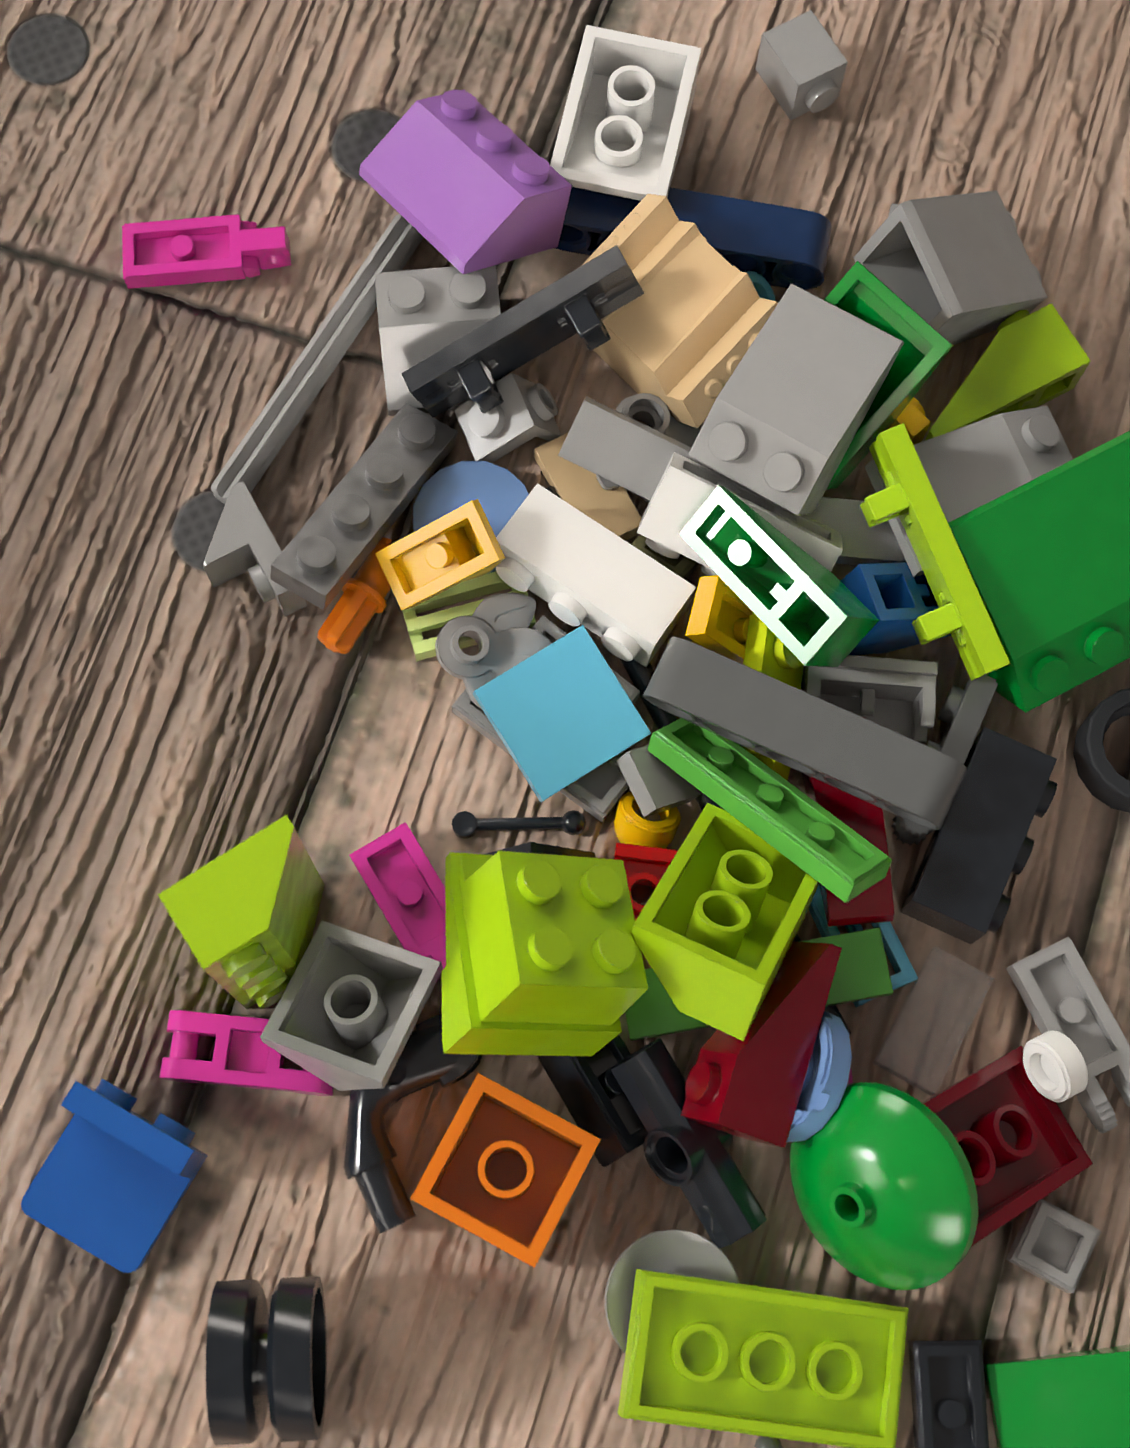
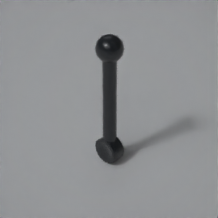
[452,810,586,839]

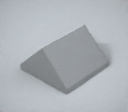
[260,921,443,1091]

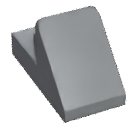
[203,481,307,617]

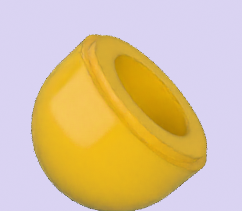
[614,791,681,849]

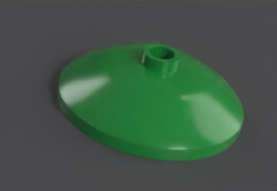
[790,1082,978,1290]

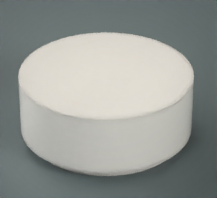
[1023,1030,1088,1102]

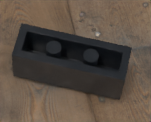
[900,727,1058,944]

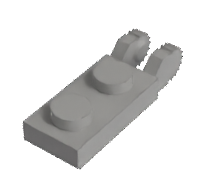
[1006,937,1130,1134]

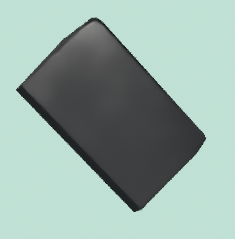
[538,1035,648,1167]

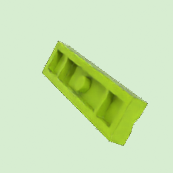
[860,423,1010,681]

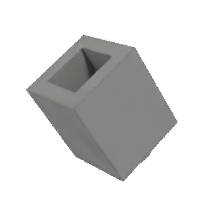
[755,10,848,120]

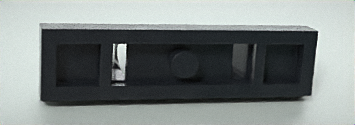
[401,245,644,418]

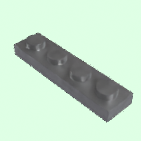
[270,403,458,610]

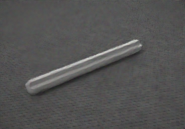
[211,214,423,504]

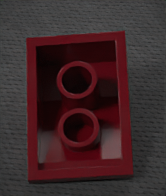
[921,1045,1093,1248]

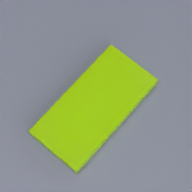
[618,1268,909,1448]

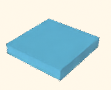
[473,625,651,802]

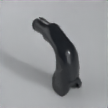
[344,1014,483,1234]

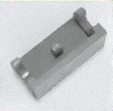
[801,655,938,745]

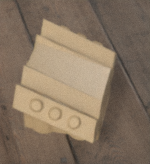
[581,194,778,428]

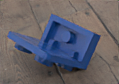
[21,1079,208,1273]

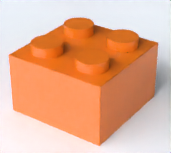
[410,1073,601,1268]

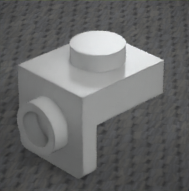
[454,373,561,463]

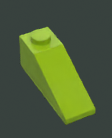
[925,303,1091,441]

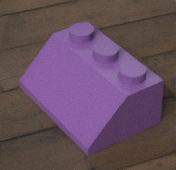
[359,90,572,275]

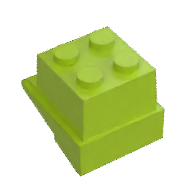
[441,851,648,1056]

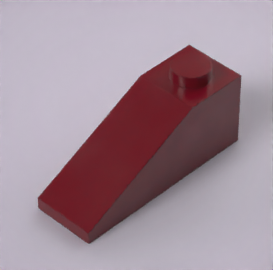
[681,941,842,1148]

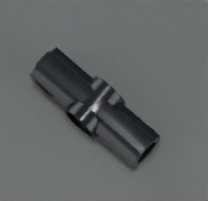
[611,1038,767,1249]

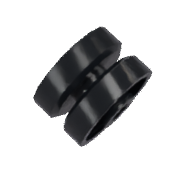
[205,1276,327,1445]

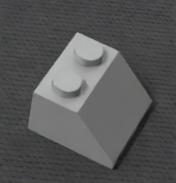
[374,265,506,416]

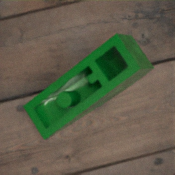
[679,485,879,667]

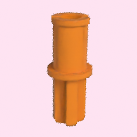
[317,537,392,654]

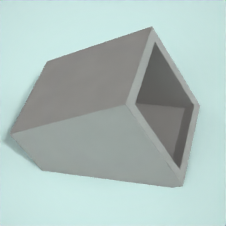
[853,190,1047,345]

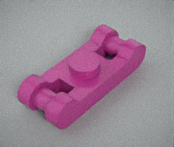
[159,1010,334,1096]

